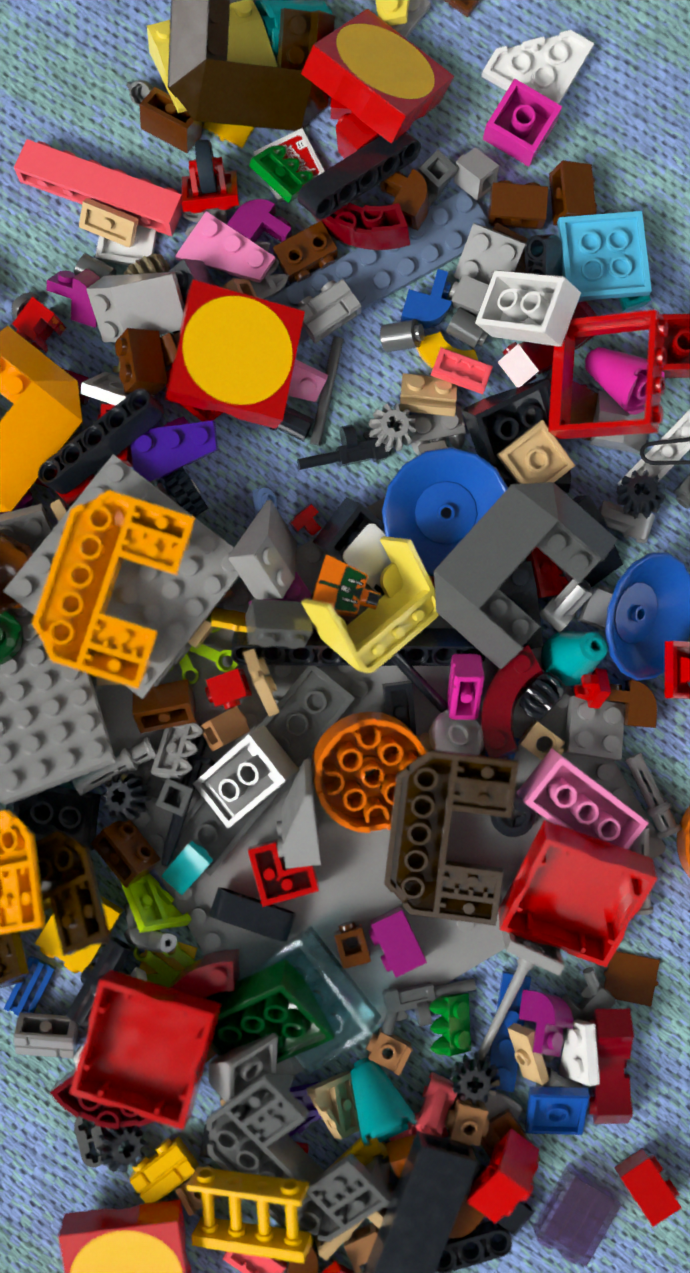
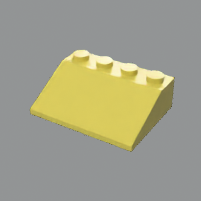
[147,0,277,113]

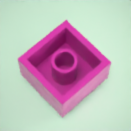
[482,79,562,167]

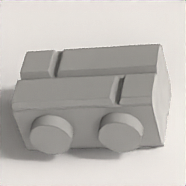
[298,279,361,344]
[13,1012,79,1059]

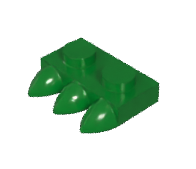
[249,145,313,203]
[429,992,471,1056]

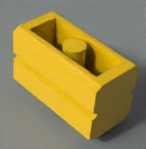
[129,1136,199,1203]

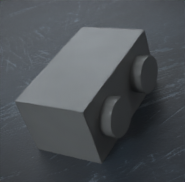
[245,599,313,648]

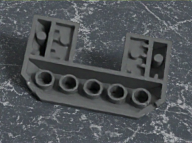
[434,482,618,669]
[206,1074,391,1242]

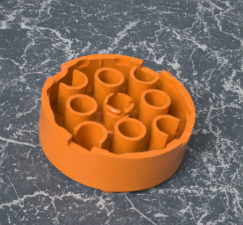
[311,712,426,833]

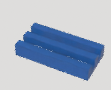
[4,955,57,1016]

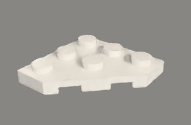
[481,30,594,104]

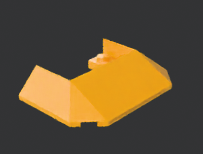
[0,326,83,513]
[32,490,195,689]
[0,810,45,934]

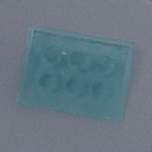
[244,925,382,1074]

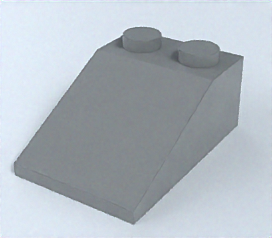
[86,272,185,342]
[228,500,297,599]
[193,726,299,828]
[277,759,321,869]

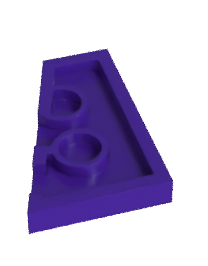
[130,420,218,482]

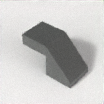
[418,150,458,206]
[143,769,194,816]

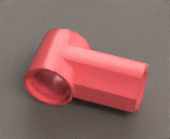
[416,1072,457,1137]

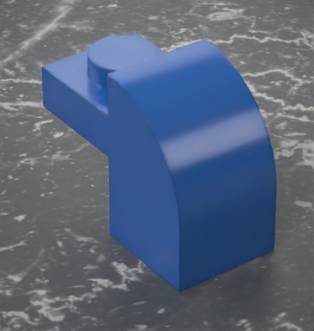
[400,269,452,329]

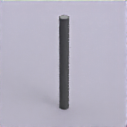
[310,336,344,446]

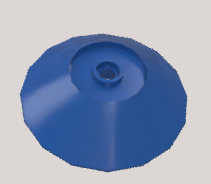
[382,447,508,577]
[606,552,690,680]

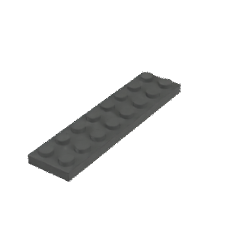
[176,666,355,876]

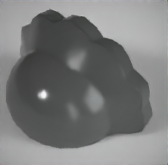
[126,80,154,106]
[12,292,39,320]

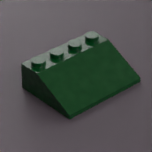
[204,959,335,1064]

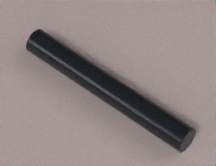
[389,651,448,713]

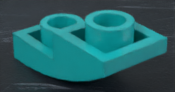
[161,841,213,895]

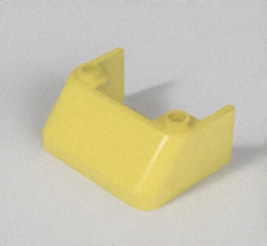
[301,536,439,673]

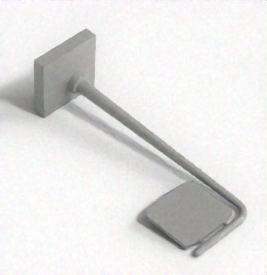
[452,931,565,1146]

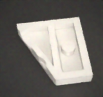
[559,1019,599,1086]

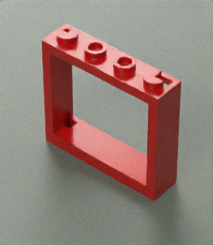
[548,309,668,439]

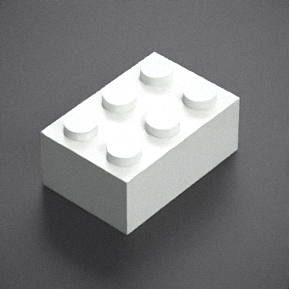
[475,270,581,347]

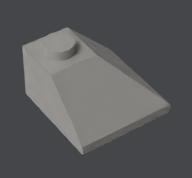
[589,391,648,454]
[209,1033,278,1103]

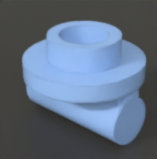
[252,488,277,517]

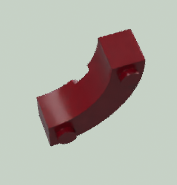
[302,185,410,250]
[498,301,597,387]
[482,645,544,758]
[169,949,240,998]
[587,1008,634,1124]
[49,1069,154,1129]

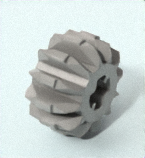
[368,403,416,452]

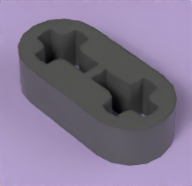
[74,1116,106,1168]

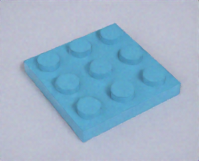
[557,211,652,301]

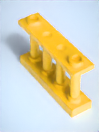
[187,1166,312,1263]

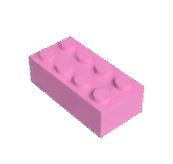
[517,748,649,849]

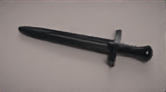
[161,723,215,866]

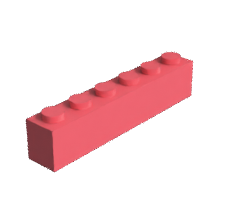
[14,139,183,237]

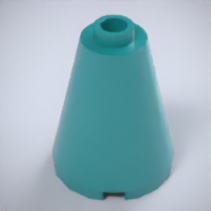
[255,0,333,57]
[541,630,607,686]
[350,1057,417,1146]

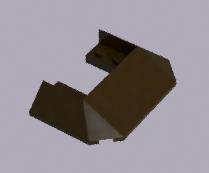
[168,0,335,131]
[384,749,519,926]
[0,831,111,989]

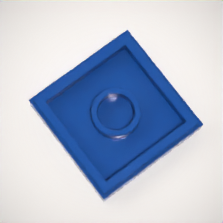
[525,1086,590,1135]

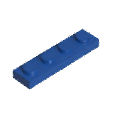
[489,971,531,1092]

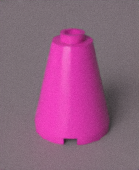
[585,347,665,415]

